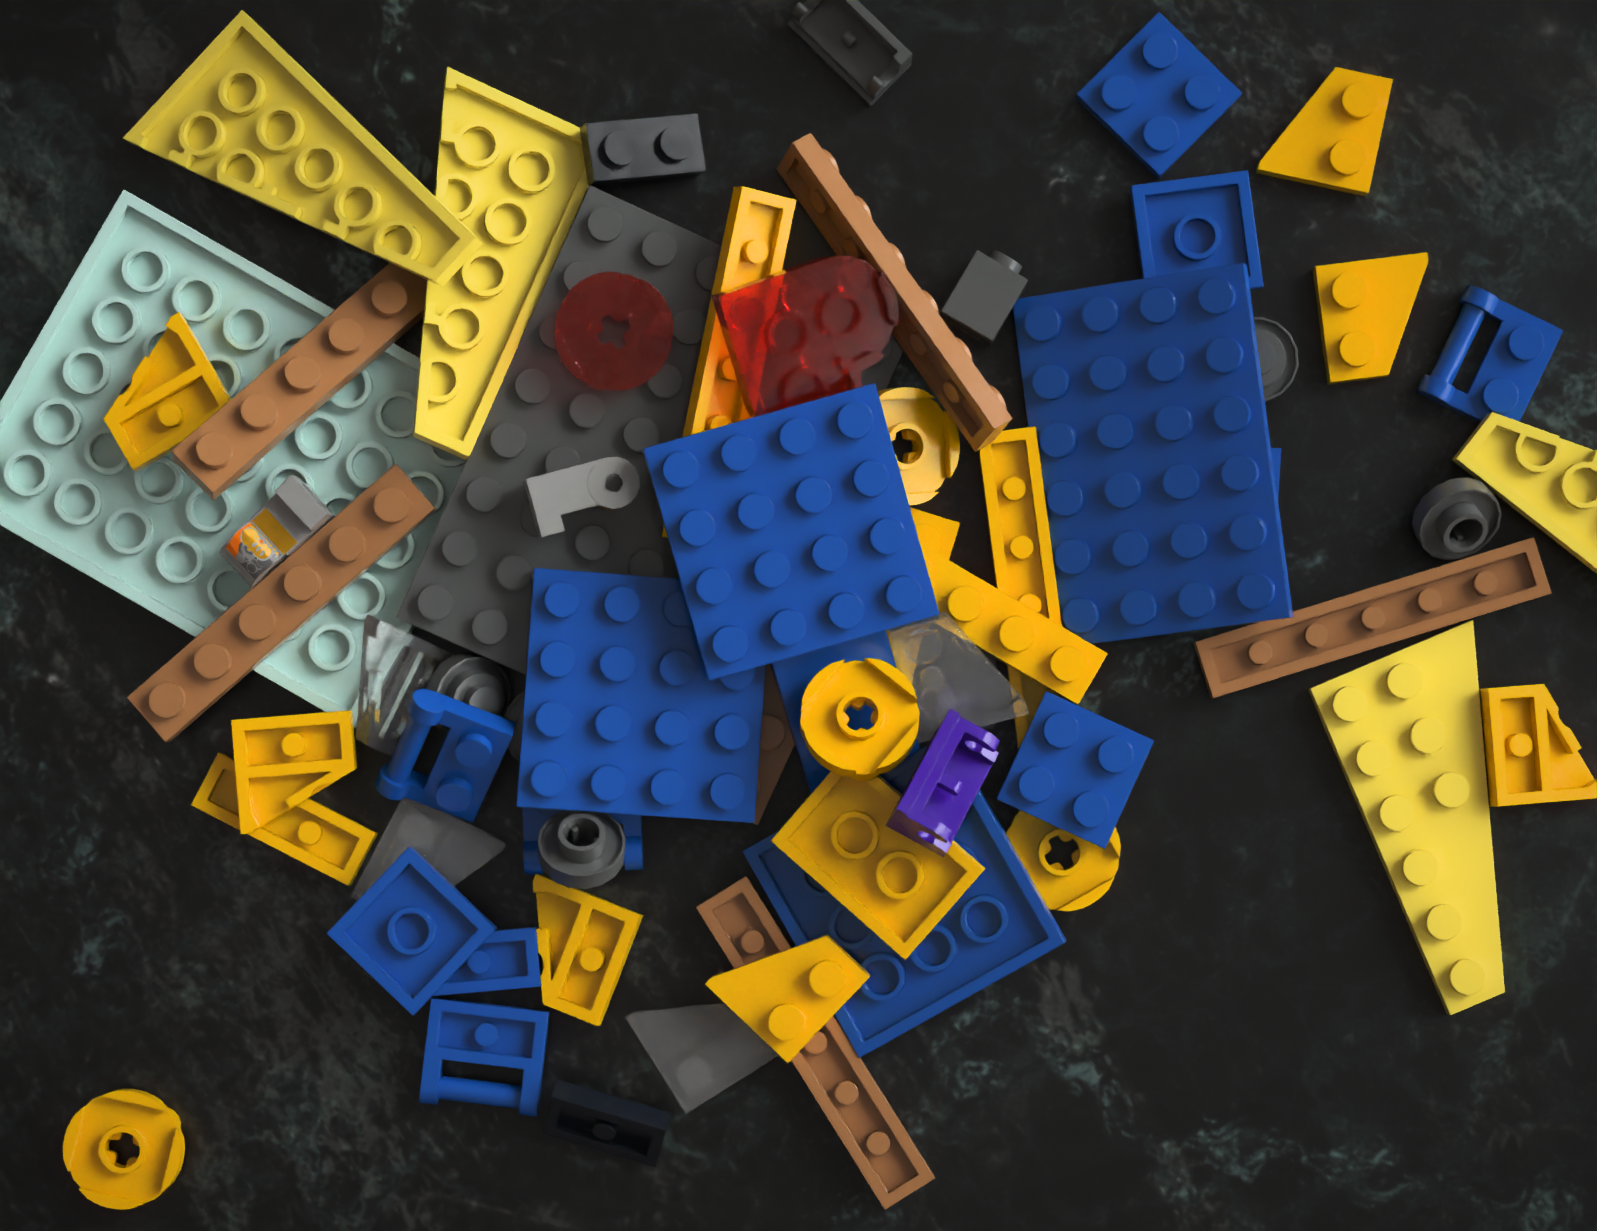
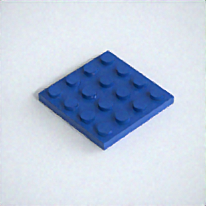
[642,383,940,681]
[516,568,766,823]
[742,746,1067,1058]

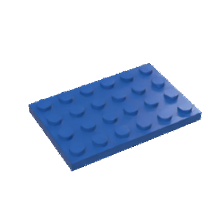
[1013,263,1293,644]

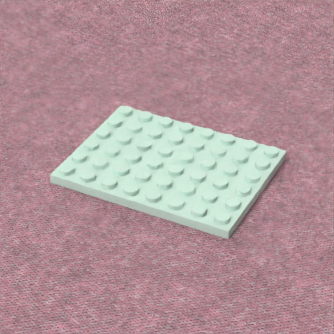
[0,189,466,728]

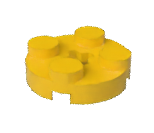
[878,387,960,506]
[800,658,920,782]
[1005,810,1121,911]
[63,1089,185,1210]

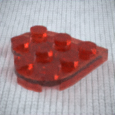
[711,255,900,418]

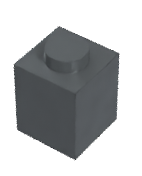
[940,249,1028,347]

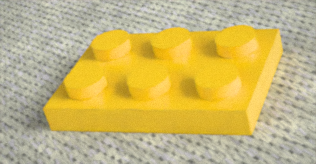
[771,771,986,960]

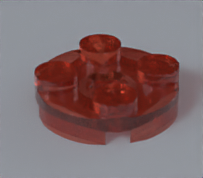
[554,271,674,392]

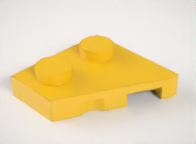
[1256,67,1393,197]
[1312,252,1429,385]
[103,312,231,472]
[1480,684,1597,807]
[231,710,357,834]
[532,874,644,1026]
[705,934,871,1063]

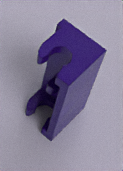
[885,708,1000,857]

